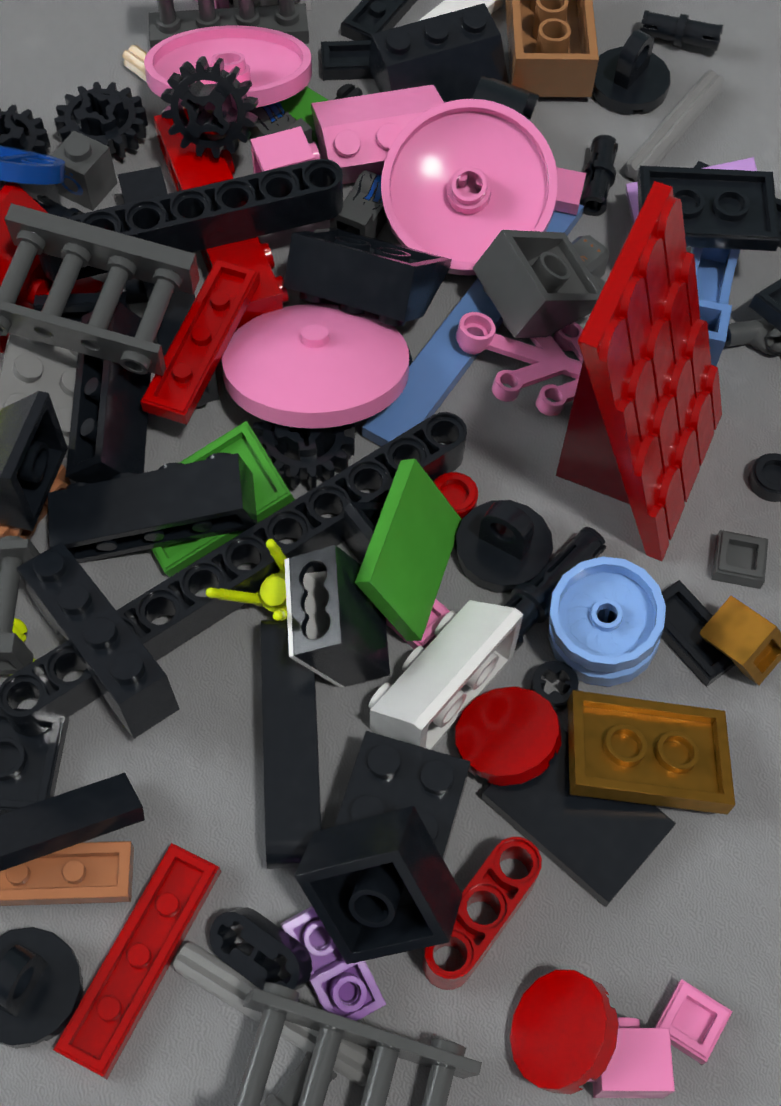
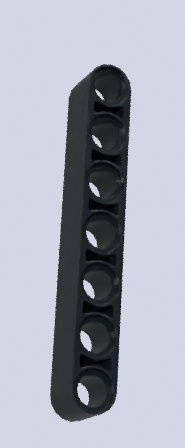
[38,159,343,281]

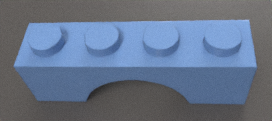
[691,247,740,366]

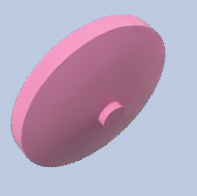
[144,25,312,110]
[381,99,558,276]
[222,303,409,429]

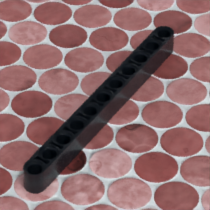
[0,412,467,736]

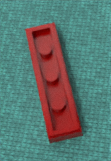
[141,259,260,425]
[53,843,221,1080]

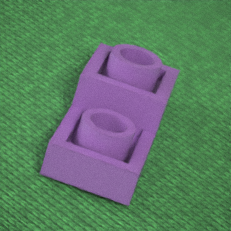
[280,906,386,1021]

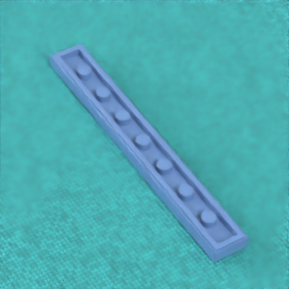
[362,204,584,447]

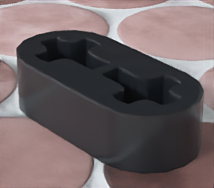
[210,907,312,990]

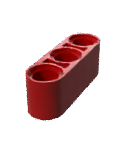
[423,837,542,990]

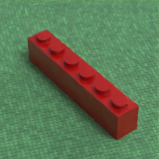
[154,108,289,333]

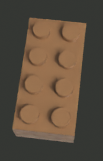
[505,0,599,97]

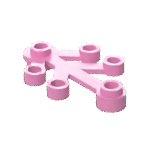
[456,312,583,416]

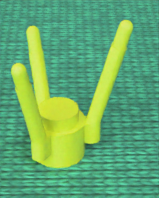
[206,539,287,621]

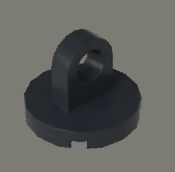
[592,30,671,115]
[455,500,553,593]
[0,927,84,1049]

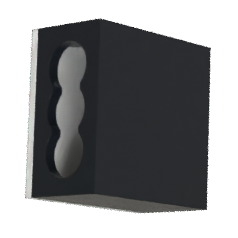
[284,545,390,688]

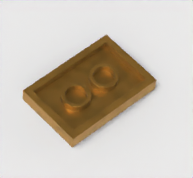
[567,690,735,815]

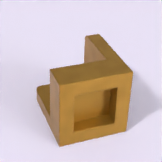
[700,595,781,685]

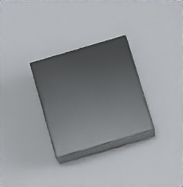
[711,530,768,589]

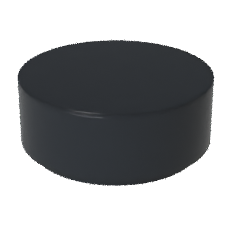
[748,453,781,502]

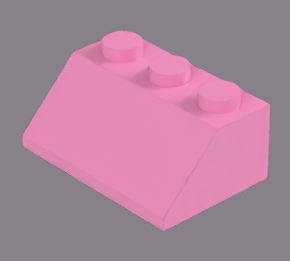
[311,85,444,184]

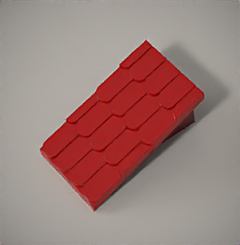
[556,181,722,561]

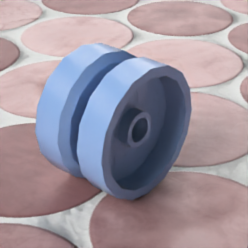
[548,556,666,687]

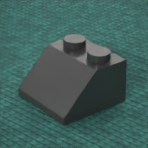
[473,230,602,338]

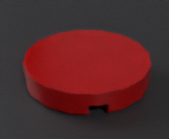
[455,686,562,786]
[510,970,619,1095]

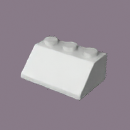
[368,600,524,750]

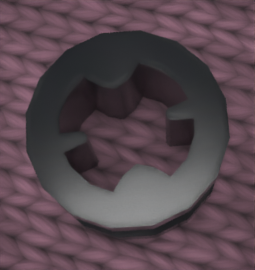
[530,661,579,713]

